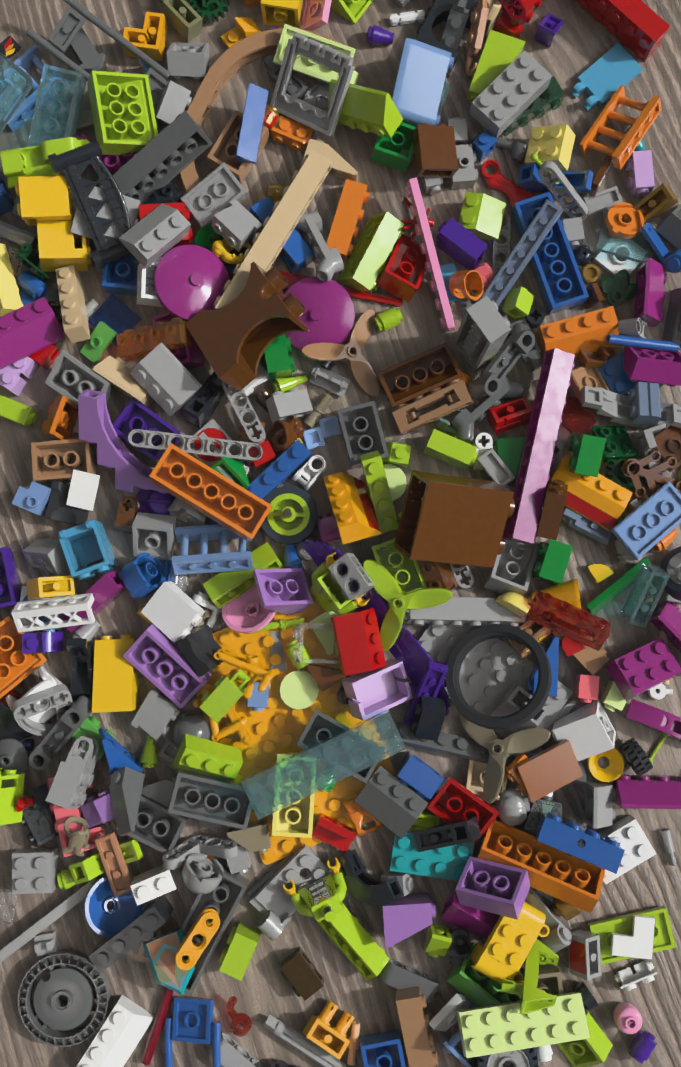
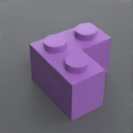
[80,787,115,828]

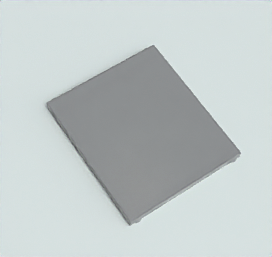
[70,186,140,239]

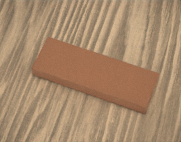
[94,832,132,897]

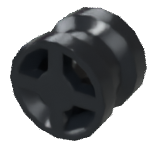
[524,306,545,329]

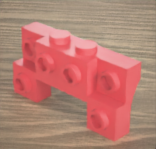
[47,776,105,857]

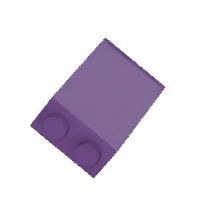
[382,893,436,948]

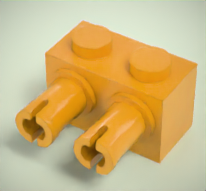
[302,1000,355,1060]

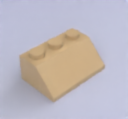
[92,355,154,408]

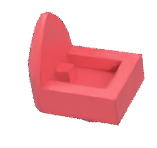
[474,262,493,291]

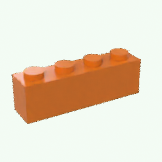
[326,179,370,261]

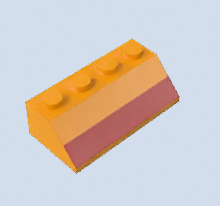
[545,454,633,531]
[323,472,381,545]

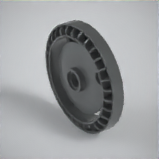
[17,950,111,1047]

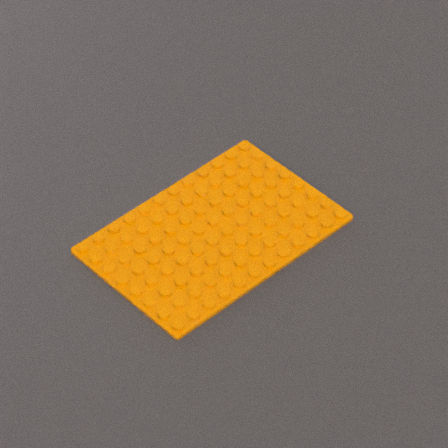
[196,593,398,865]

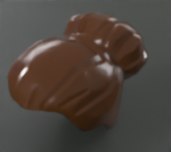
[269,416,304,452]

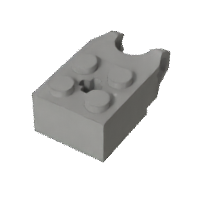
[45,736,101,809]

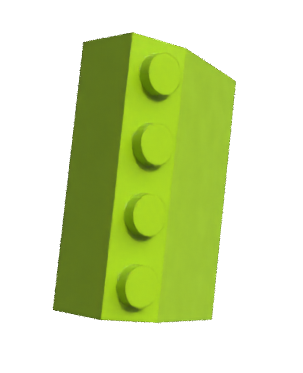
[87,70,158,155]

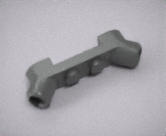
[468,323,535,400]
[450,376,524,443]
[29,696,92,770]

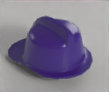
[136,489,176,516]

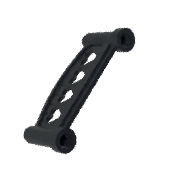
[48,142,132,270]

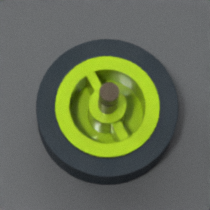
[262,486,318,545]

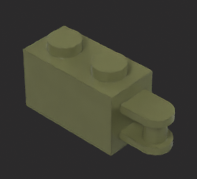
[158,0,202,43]

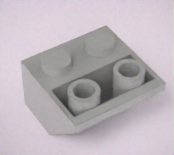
[491,683,550,733]

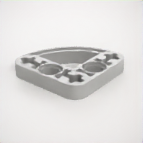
[11,684,73,736]

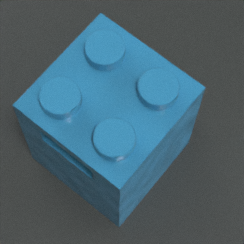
[57,520,118,581]

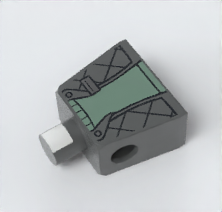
[521,792,562,831]

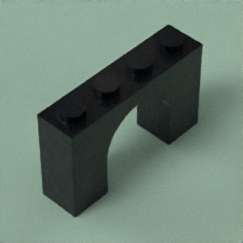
[415,0,479,77]
[88,895,174,973]

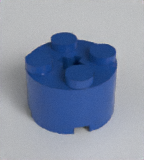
[119,552,167,598]

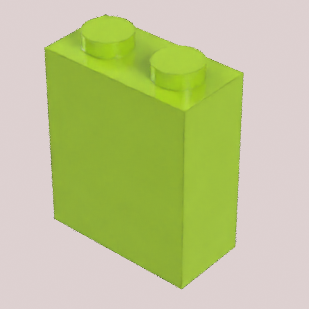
[423,429,478,470]

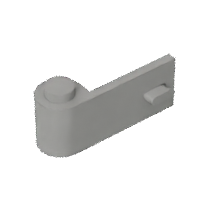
[525,891,572,953]

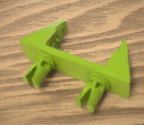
[501,939,559,1015]

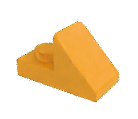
[221,17,262,49]

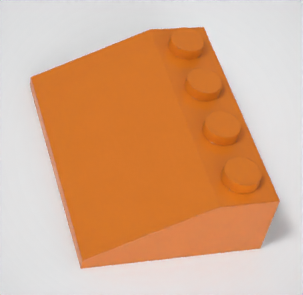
[0,616,47,699]

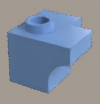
[12,481,51,517]

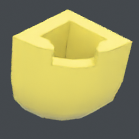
[495,592,532,617]

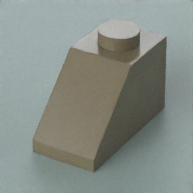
[227,820,272,854]

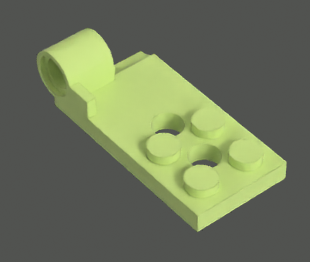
[273,24,359,85]

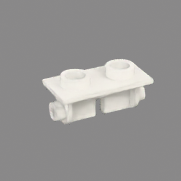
[614,960,658,992]

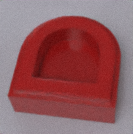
[561,634,585,657]

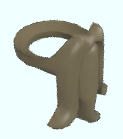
[62,816,90,857]

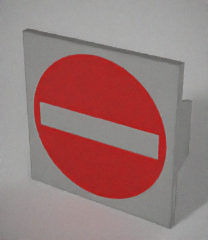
[190,419,238,467]

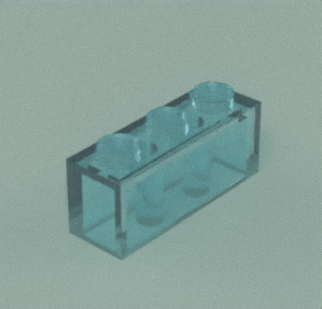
[620,562,670,628]

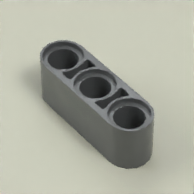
[380,958,440,1003]

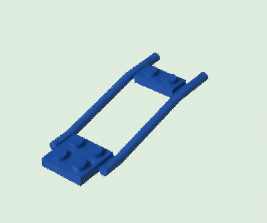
[164,996,221,1067]

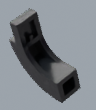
[66,638,94,702]
[339,849,404,906]

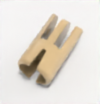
[485,0,502,38]

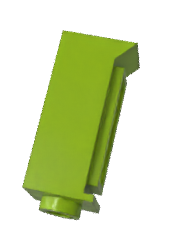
[0,395,37,428]

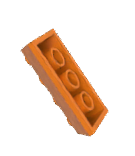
[536,306,619,360]

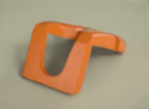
[343,798,383,836]

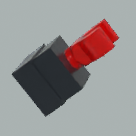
[14,784,50,812]

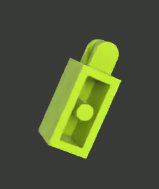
[199,669,251,723]

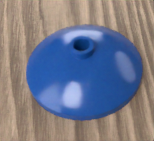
[84,876,143,938]

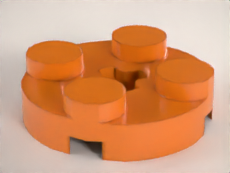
[605,202,644,239]

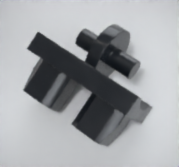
[448,927,469,966]

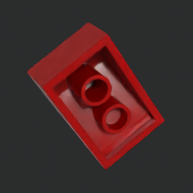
[376,233,427,303]

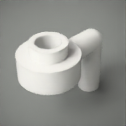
[191,591,221,628]

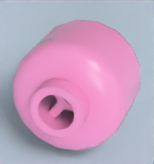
[613,1003,642,1034]

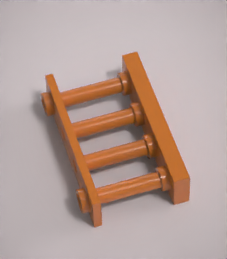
[579,85,662,170]

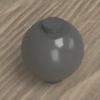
[173,712,212,747]

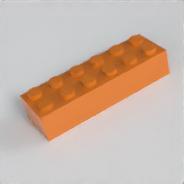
[149,443,273,543]
[477,820,605,913]

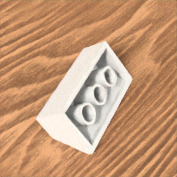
[76,995,155,1067]

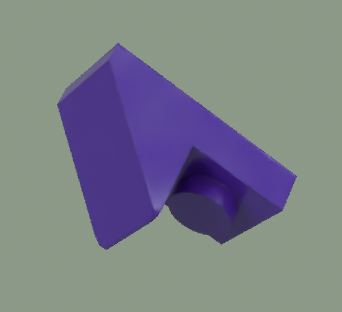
[534,13,565,48]

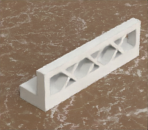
[11,593,95,633]

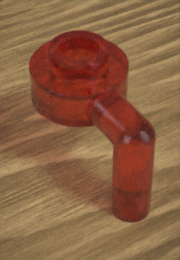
[225,996,252,1037]

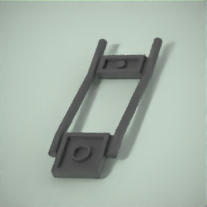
[26,0,171,125]

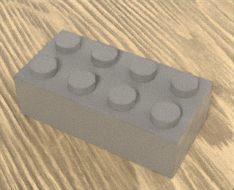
[469,50,552,138]

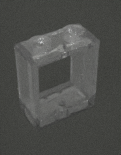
[293,623,340,665]

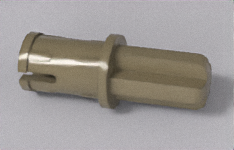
[303,393,333,429]

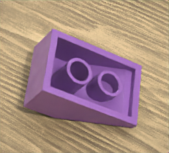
[253,568,313,614]

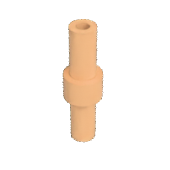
[347,1021,360,1065]

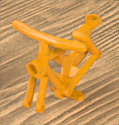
[193,648,280,749]

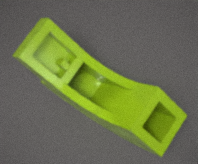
[69,839,143,885]

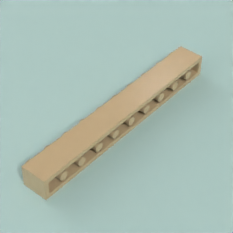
[213,149,332,309]

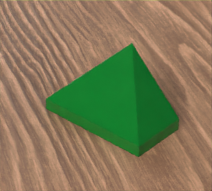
[210,457,250,489]

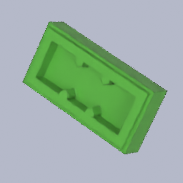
[80,321,117,363]

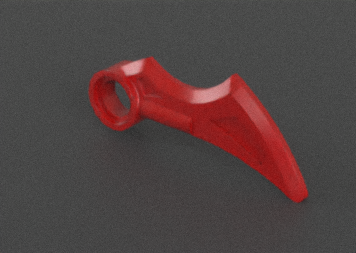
[480,160,538,209]

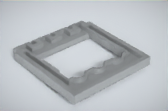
[270,32,355,136]

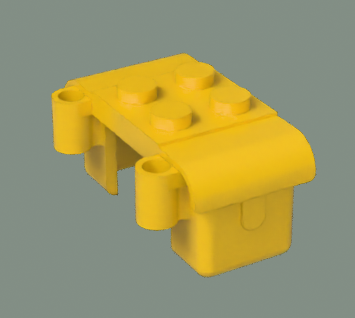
[471,901,550,984]

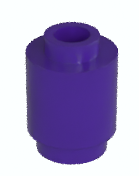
[628,1030,657,1064]

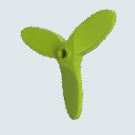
[363,559,453,651]

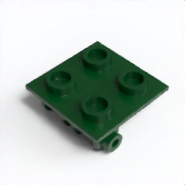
[12,243,54,283]
[591,426,638,465]

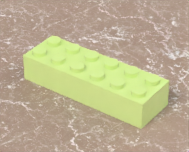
[456,992,590,1058]

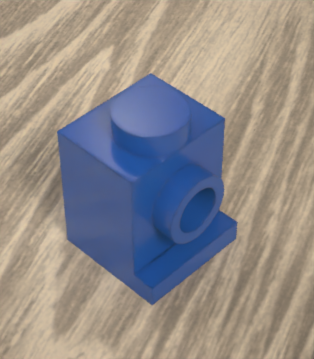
[472,130,497,162]

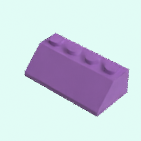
[123,624,212,709]

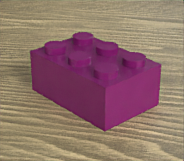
[606,637,681,701]

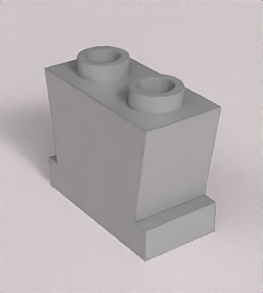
[211,199,263,252]
[131,687,180,741]

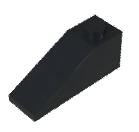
[183,371,229,429]
[413,816,481,852]

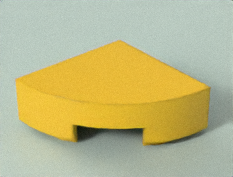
[586,564,614,583]

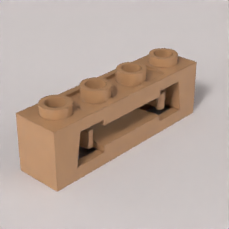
[392,379,474,435]

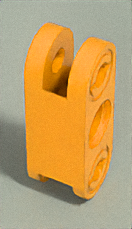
[175,908,220,970]

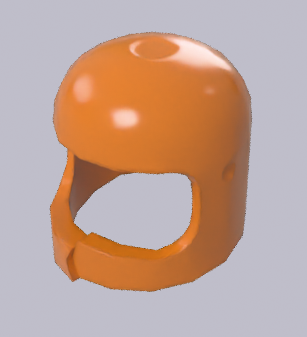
[448,270,484,301]

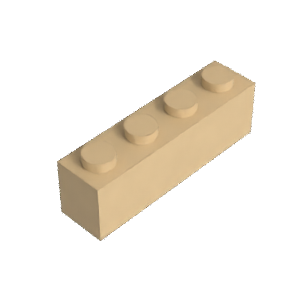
[55,264,91,343]

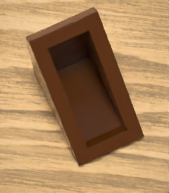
[307,664,345,692]

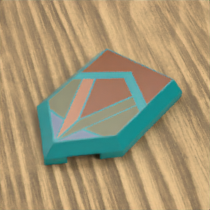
[143,928,195,995]

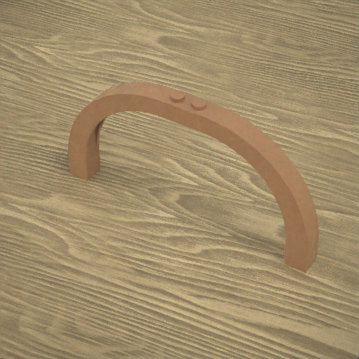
[180,28,345,243]

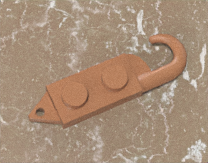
[465,0,489,76]

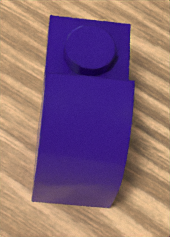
[22,632,64,654]

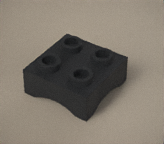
[44,480,89,526]
[177,625,228,677]

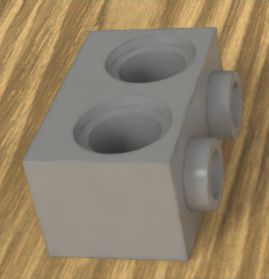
[328,553,375,600]

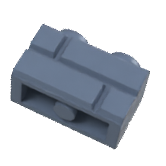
[629,382,661,426]

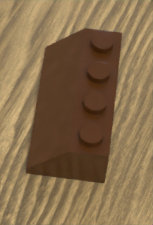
[376,342,463,408]

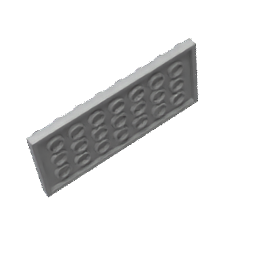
[418,624,573,754]

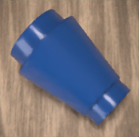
[283,544,302,569]

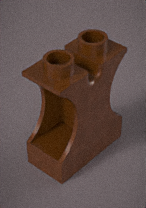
[185,261,309,391]

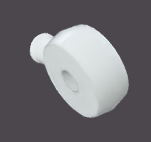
[648,684,673,700]

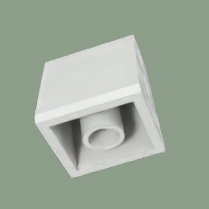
[551,698,616,762]

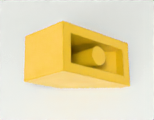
[26,575,75,600]

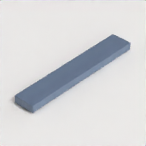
[481,200,563,307]

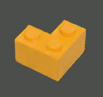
[122,12,168,61]

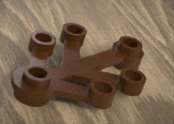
[622,449,681,498]

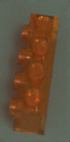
[116,318,192,360]

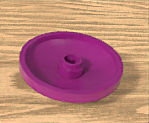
[153,245,230,322]
[285,276,355,350]

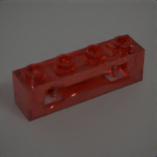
[526,590,611,651]

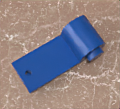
[640,222,681,273]
[17,270,47,306]

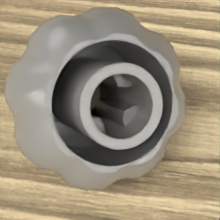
[492,788,530,826]

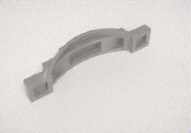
[581,386,681,429]

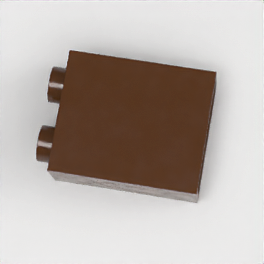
[394,470,515,568]

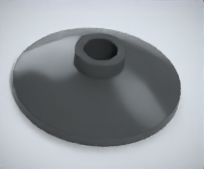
[0,738,29,773]

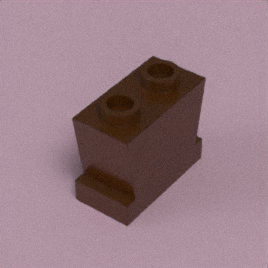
[417,560,458,590]

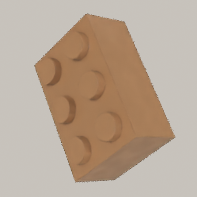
[207,110,270,185]
[31,438,96,484]

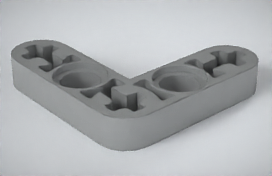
[162,834,238,870]

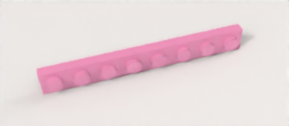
[405,177,456,333]

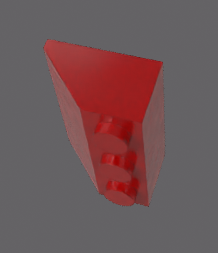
[331,607,386,676]
[427,777,499,844]

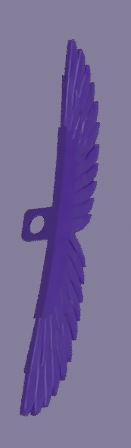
[300,539,450,719]

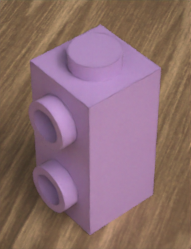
[626,150,655,197]

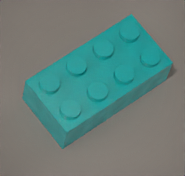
[389,830,474,881]

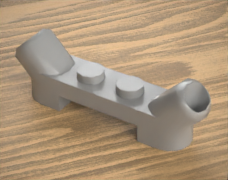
[295,211,344,282]

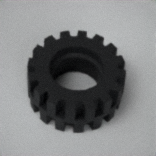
[619,738,653,776]

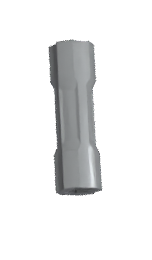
[0,220,38,250]

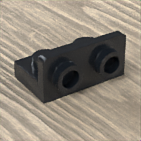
[20,806,59,847]

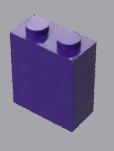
[436,217,488,270]

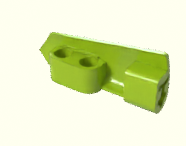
[0,137,90,189]

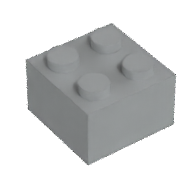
[12,847,59,894]

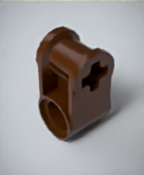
[113,497,140,534]

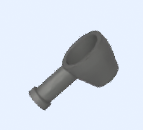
[495,137,528,163]

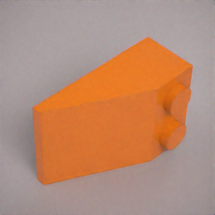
[42,396,78,440]

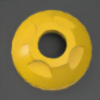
[588,748,624,782]

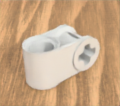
[473,432,493,470]
[292,455,326,492]

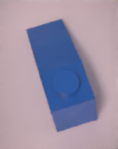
[526,637,559,697]
[98,727,143,777]

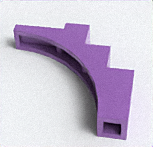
[78,389,168,494]

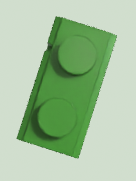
[72,715,115,761]

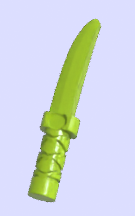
[251,617,305,634]

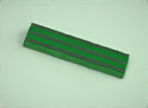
[586,557,651,617]

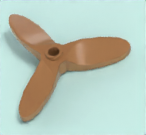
[301,309,380,398]

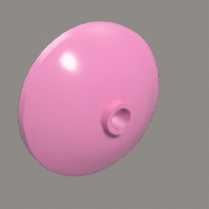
[222,585,276,633]

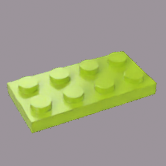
[588,906,676,965]

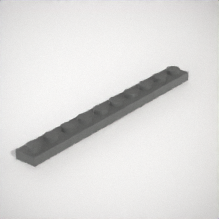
[393,722,587,785]

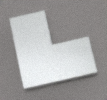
[610,915,655,960]

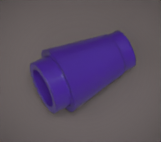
[366,25,394,45]

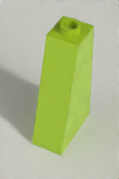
[467,30,526,102]

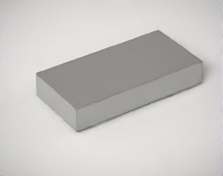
[582,186,623,217]
[476,447,515,487]

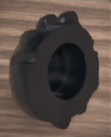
[572,245,594,266]

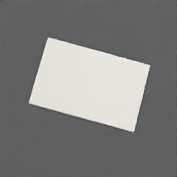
[66,469,100,511]

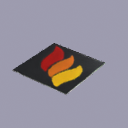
[0,36,22,60]

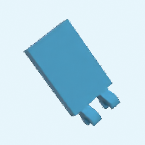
[571,43,643,111]

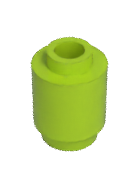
[374,307,403,332]
[285,640,311,670]

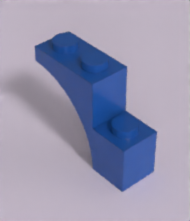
[518,162,593,197]

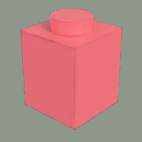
[574,674,600,703]

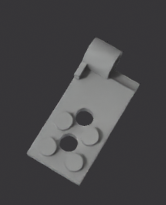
[249,844,333,941]

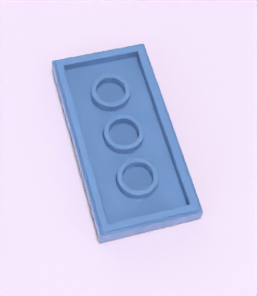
[611,481,681,560]

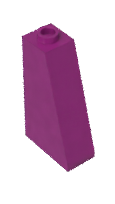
[58,568,127,632]
[441,890,501,939]

